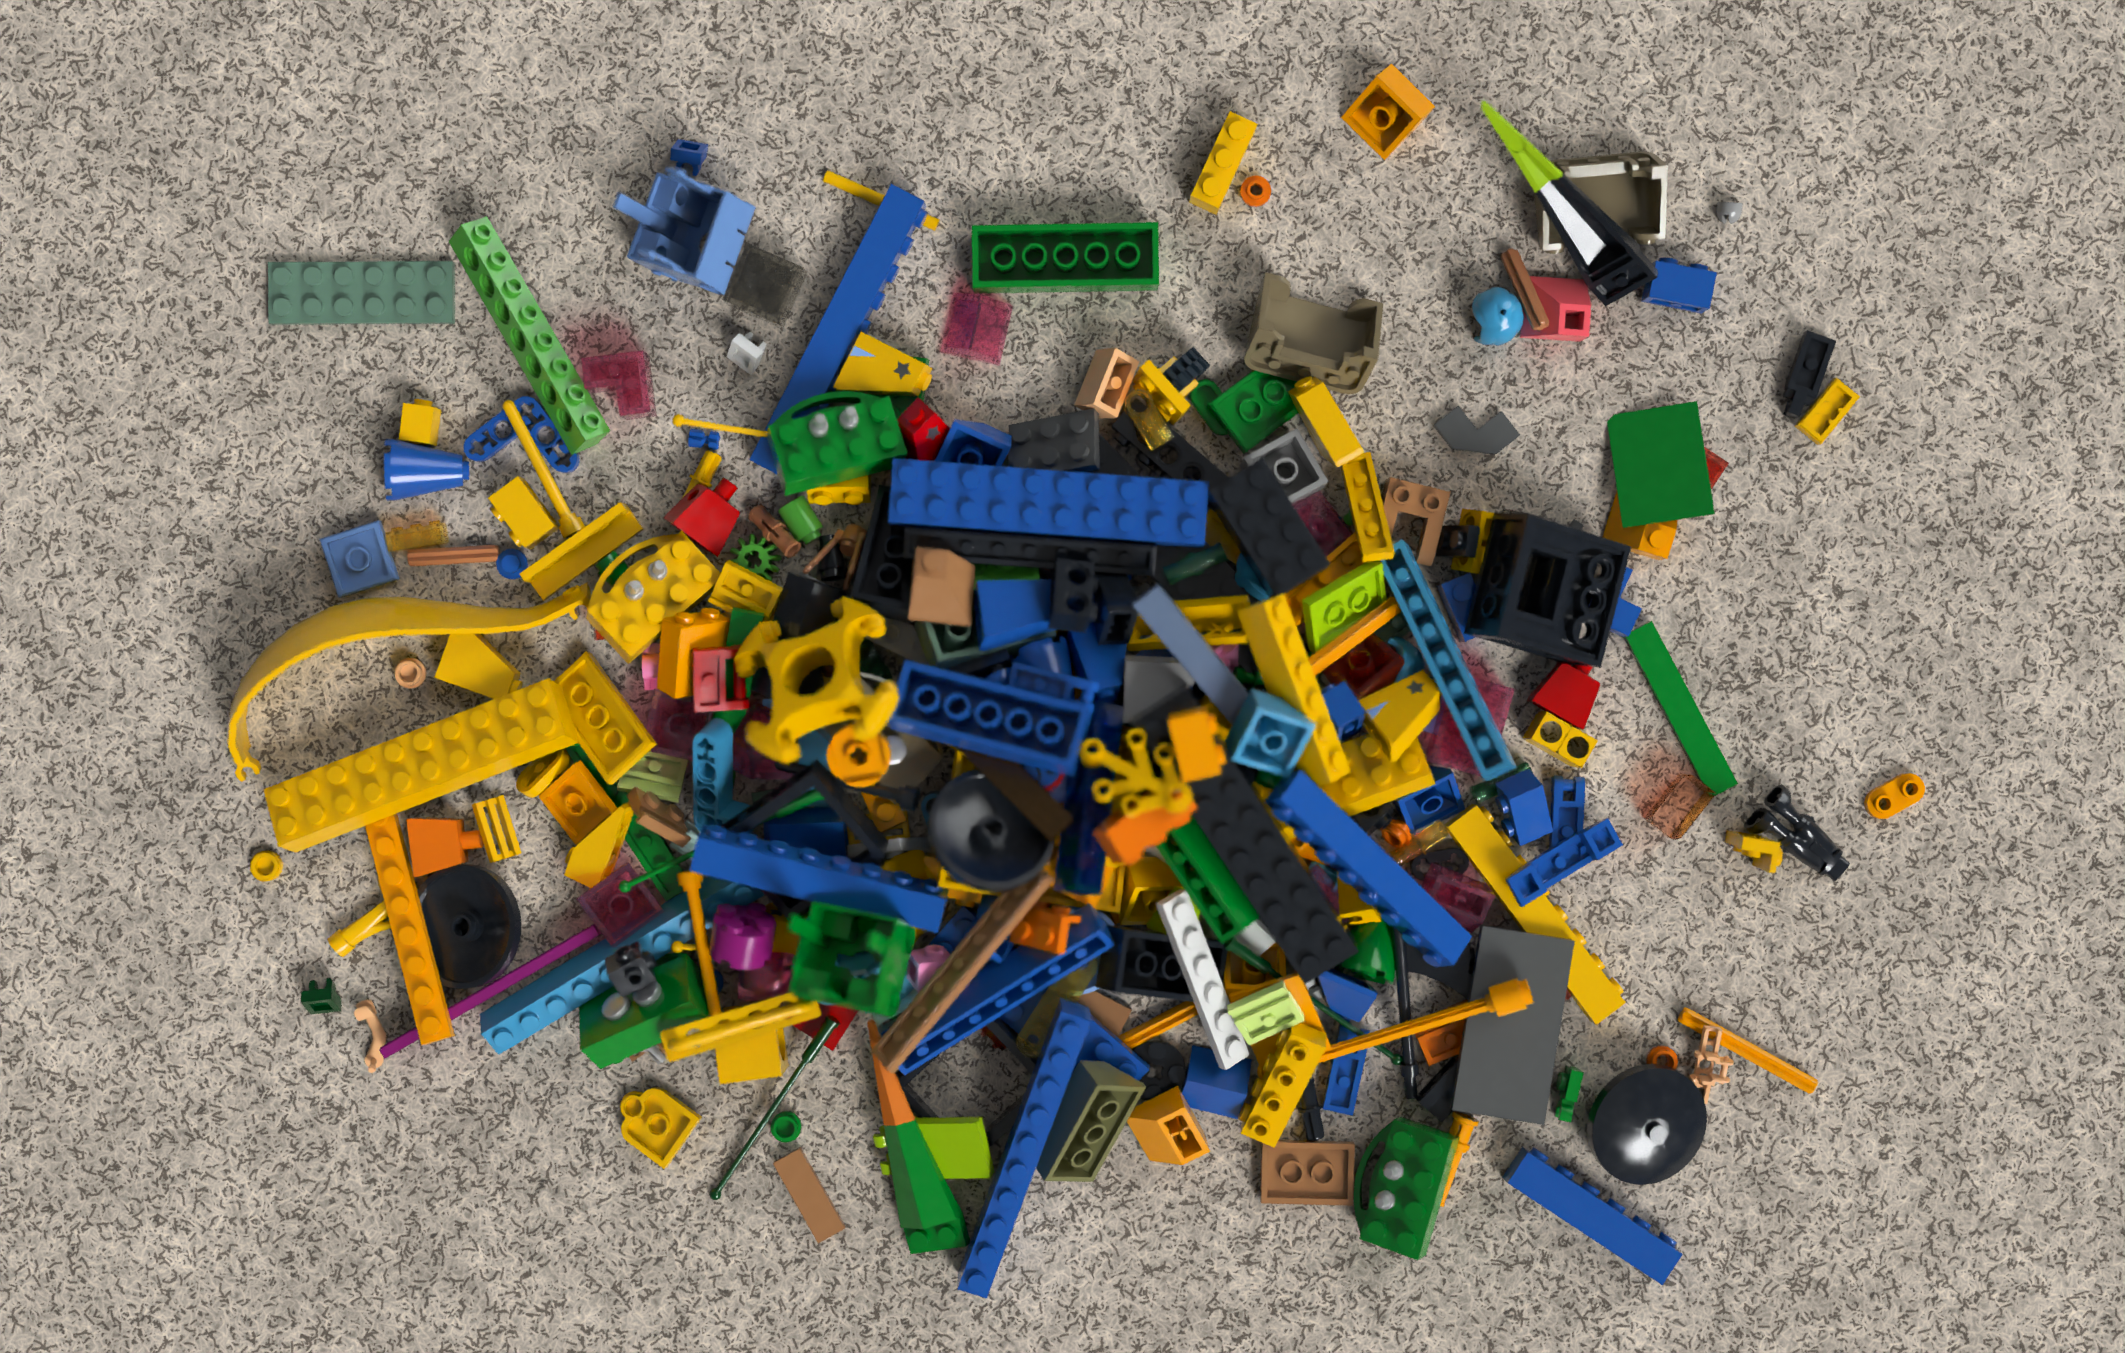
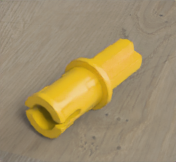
[682,450,722,498]

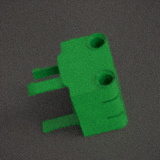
[787,901,916,1018]

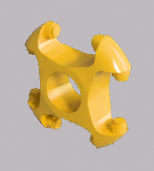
[734,596,899,764]

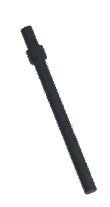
[1392,926,1419,1099]

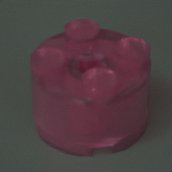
[738,952,795,1007]

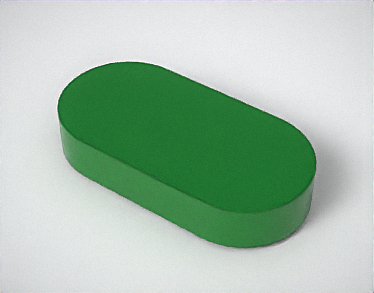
[1189,379,1228,436]

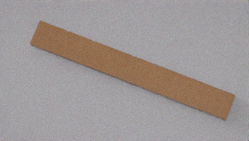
[871,868,1055,1073]

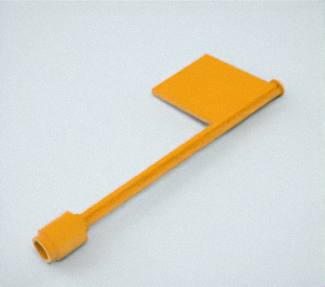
[1229,972,1534,1079]

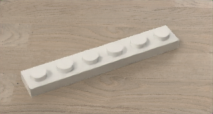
[1156,889,1250,1070]

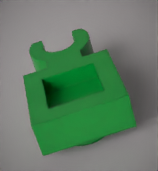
[1554,1065,1584,1123]

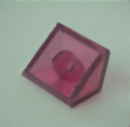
[940,293,1013,366]
[576,862,665,948]

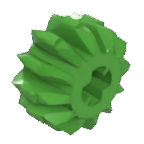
[730,534,782,581]

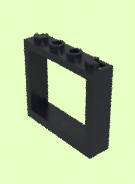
[722,759,889,921]
[895,1017,1038,1148]

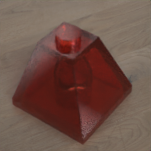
[1322,633,1405,700]

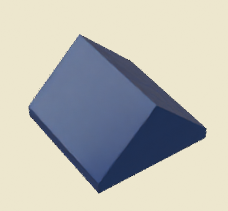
[1181,1045,1252,1119]

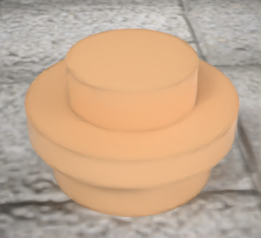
[395,658,427,689]

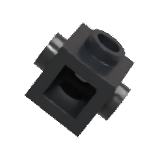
[605,941,657,998]

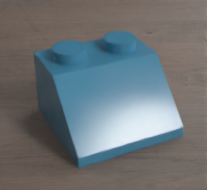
[1225,688,1316,778]

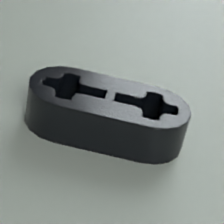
[1410,848,1469,881]

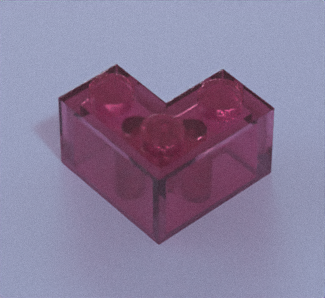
[581,350,657,420]

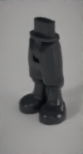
[1744,784,1850,881]

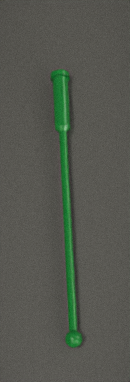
[619,788,824,893]

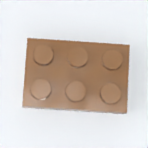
[1260,1140,1355,1206]

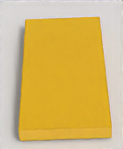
[554,651,657,785]

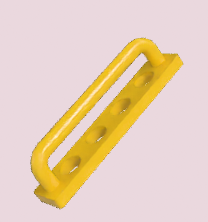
[660,992,821,1062]

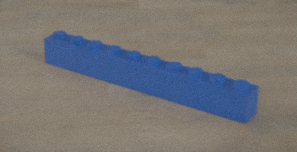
[749,184,928,475]
[957,998,1091,1299]

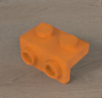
[1009,901,1081,954]

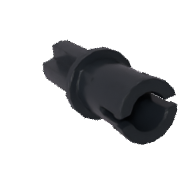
[1298,1077,1324,1141]

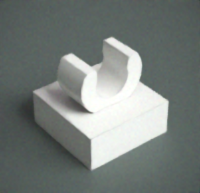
[726,332,766,375]

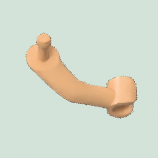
[354,999,386,1073]

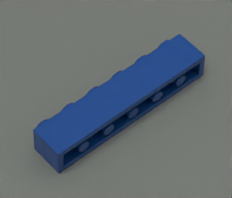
[1502,1147,1683,1285]

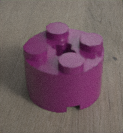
[709,902,777,970]

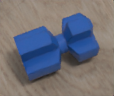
[688,429,720,450]

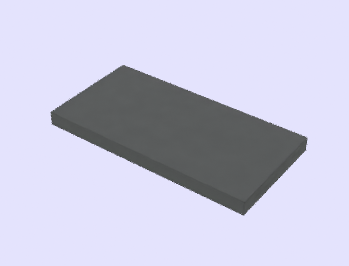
[1450,925,1575,1125]

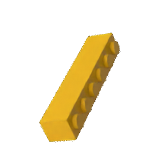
[1237,594,1351,786]

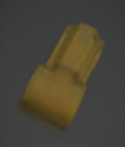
[1123,389,1174,452]

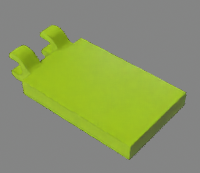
[873,1117,995,1179]

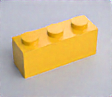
[1189,111,1258,215]

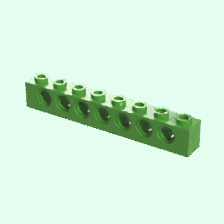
[449,216,610,455]

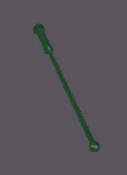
[1224,936,1402,1065]
[709,1015,840,1200]

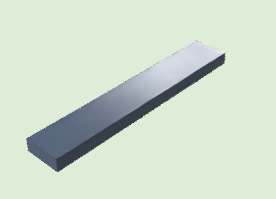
[1132,583,1249,725]

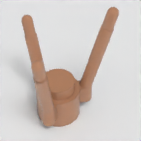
[803,524,867,590]

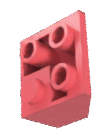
[1520,276,1591,342]

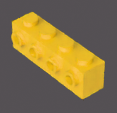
[1238,1023,1326,1148]

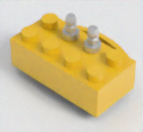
[586,531,720,664]

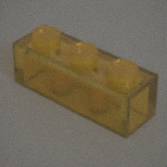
[385,520,449,552]

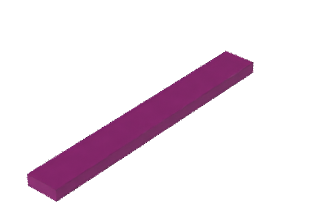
[379,922,604,1059]

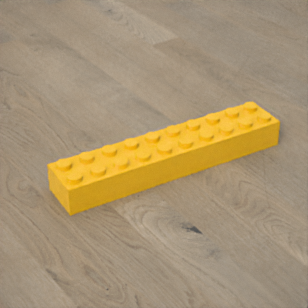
[263,678,579,853]

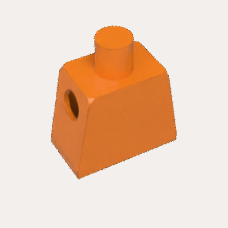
[406,817,484,877]

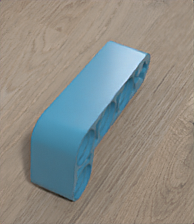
[693,718,756,833]

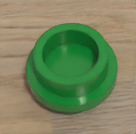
[771,1111,802,1142]

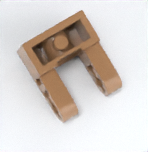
[1381,477,1451,566]

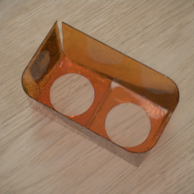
[1644,773,1715,840]

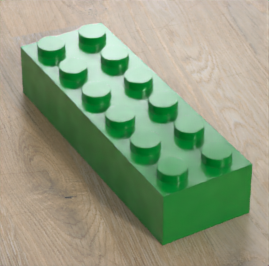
[972,222,1159,294]

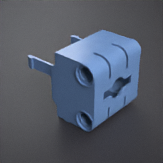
[613,167,756,295]

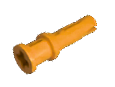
[1440,1111,1479,1207]

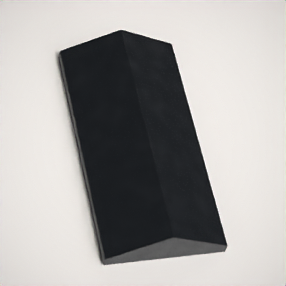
[751,572,848,699]

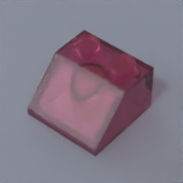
[646,689,715,761]

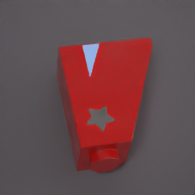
[897,398,950,462]

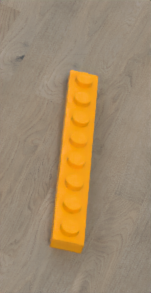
[365,814,455,1045]

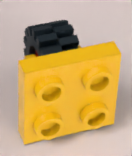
[1132,347,1210,425]

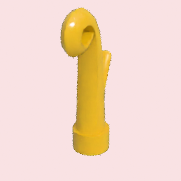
[327,878,391,957]

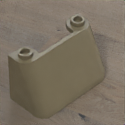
[1534,152,1668,254]
[1244,272,1384,394]

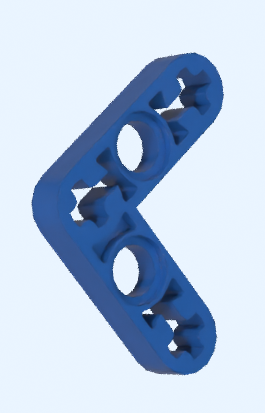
[463,396,580,473]

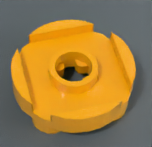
[827,723,892,787]

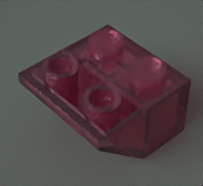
[1421,863,1496,934]

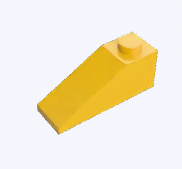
[564,801,633,891]

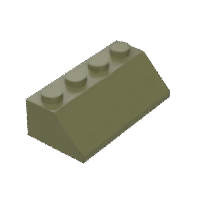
[1036,1060,1146,1182]

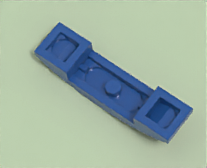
[1505,818,1623,907]

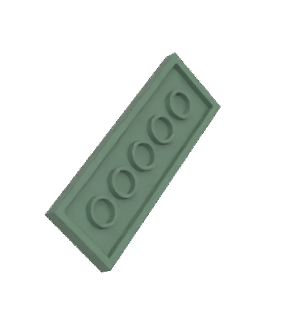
[268,261,455,325]

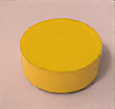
[250,850,283,881]

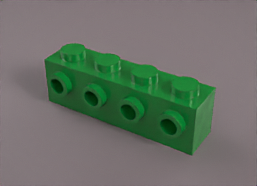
[1156,813,1260,943]

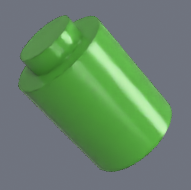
[778,495,823,545]

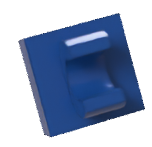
[670,139,708,176]

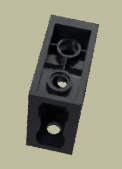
[1464,513,1631,668]

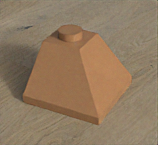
[908,547,975,627]

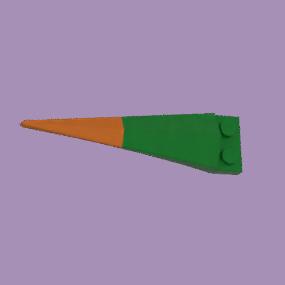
[867,1019,970,1254]

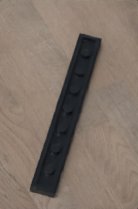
[903,525,1157,576]

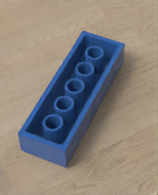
[888,660,1092,777]

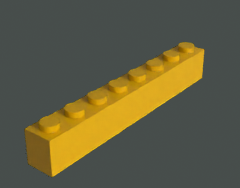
[1443,804,1626,1025]

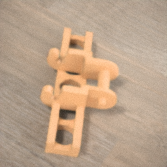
[1689,1025,1734,1104]

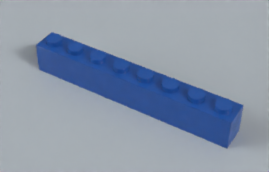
[1265,770,1472,967]
[690,825,948,933]
[880,903,1115,1075]

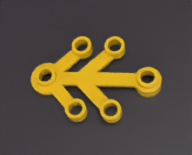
[1079,729,1192,818]

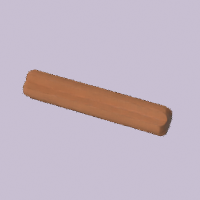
[1501,248,1549,331]
[407,545,500,566]

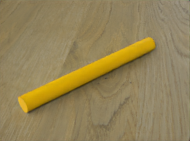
[823,170,940,231]

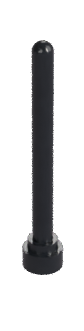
[774,761,920,812]

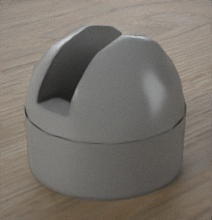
[1716,202,1743,224]

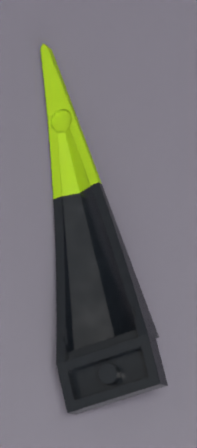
[1481,100,1658,306]

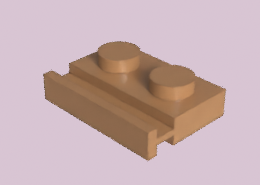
[627,787,691,848]

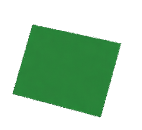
[1607,401,1715,528]

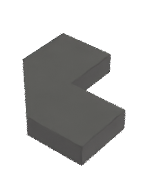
[1433,406,1520,455]

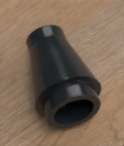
[817,535,847,582]

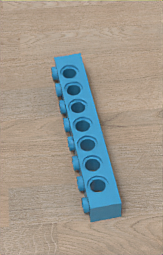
[1380,540,1516,781]

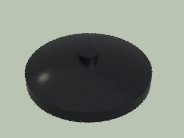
[928,769,1055,892]
[418,864,521,989]
[1587,1064,1707,1185]

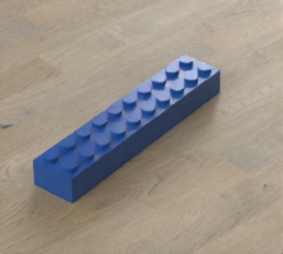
[889,459,1209,548]

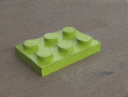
[1302,560,1387,653]

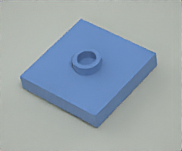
[320,520,400,598]

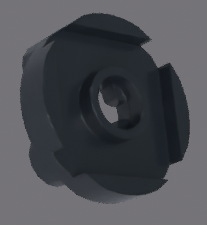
[1132,1040,1186,1101]

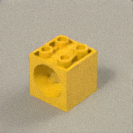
[715,1005,789,1084]

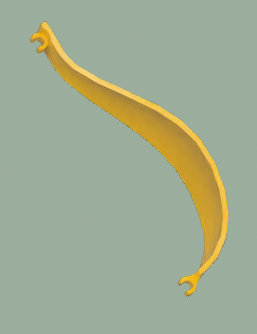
[228,582,591,782]

